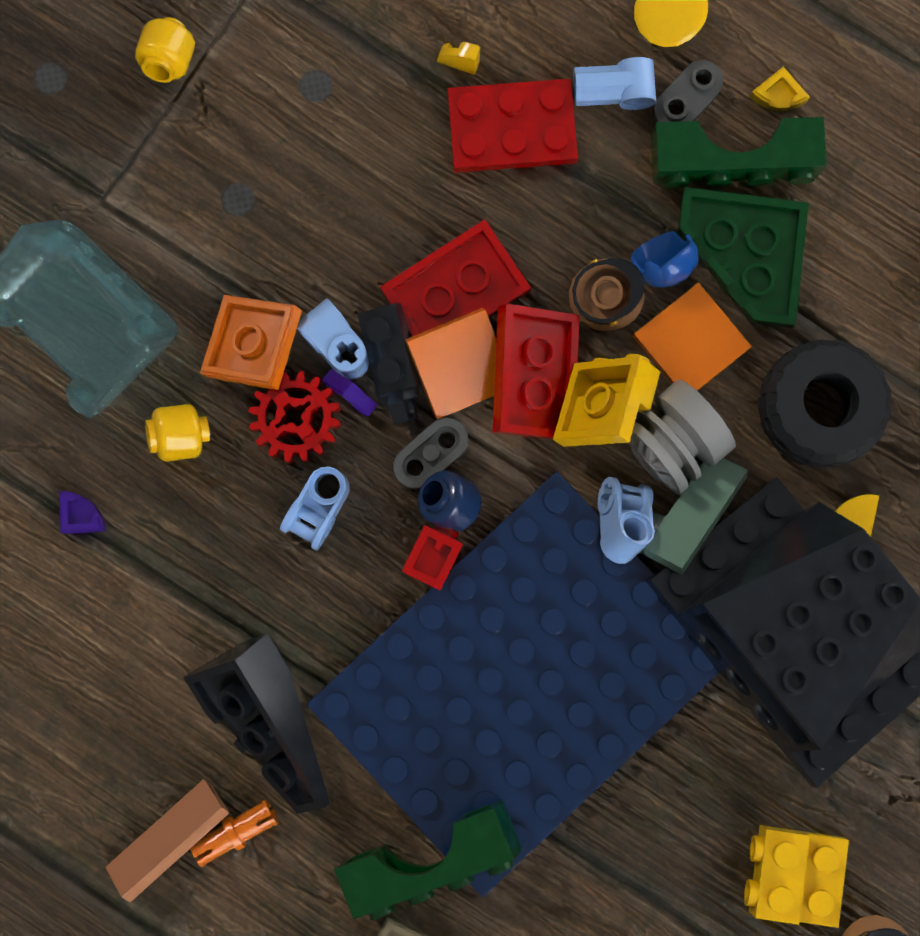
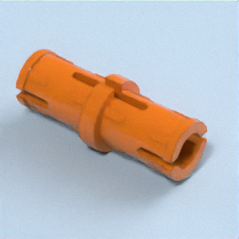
[190,799,279,867]

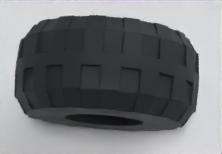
[758,339,892,468]

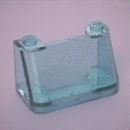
[0,220,178,418]

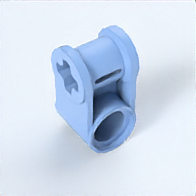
[297,298,370,380]
[280,467,350,551]
[597,477,655,564]

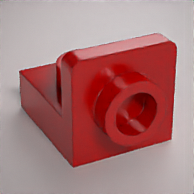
[401,525,463,591]

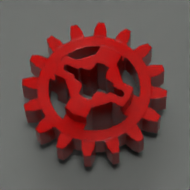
[248,371,342,464]

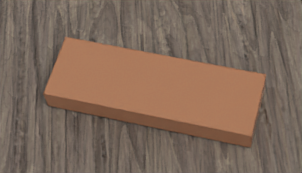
[106,779,229,902]

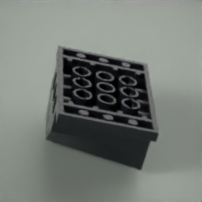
[647,477,920,787]

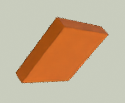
[632,282,752,391]
[200,295,302,390]
[405,308,497,420]

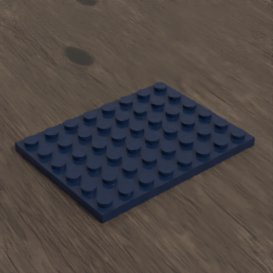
[306,471,719,898]

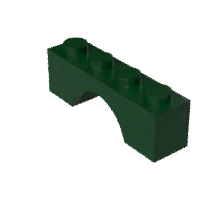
[651,117,827,189]
[334,799,522,920]

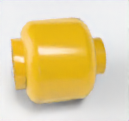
[135,17,195,83]
[145,404,210,462]

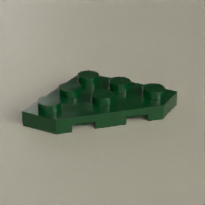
[677,187,809,328]

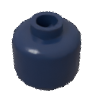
[418,470,481,531]

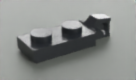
[357,303,422,424]

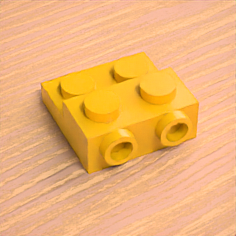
[553,354,660,447]
[744,825,849,928]

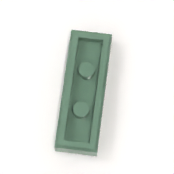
[644,458,748,575]

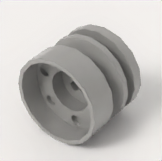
[628,379,736,495]

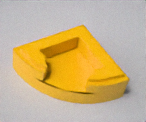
[436,42,480,75]
[749,66,810,111]
[835,494,880,537]

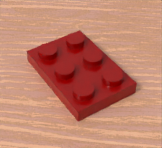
[448,79,578,173]
[380,219,531,337]
[492,303,580,440]

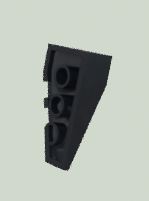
[184,633,330,814]

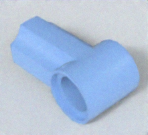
[573,57,656,110]

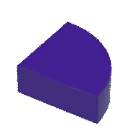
[322,369,377,416]
[59,491,106,534]

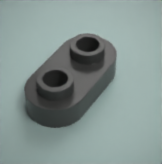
[653,60,723,124]
[393,418,468,490]

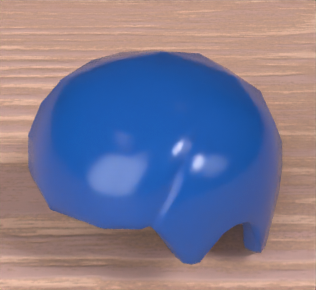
[630,231,698,288]

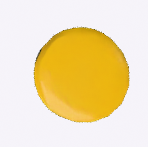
[634,0,708,48]

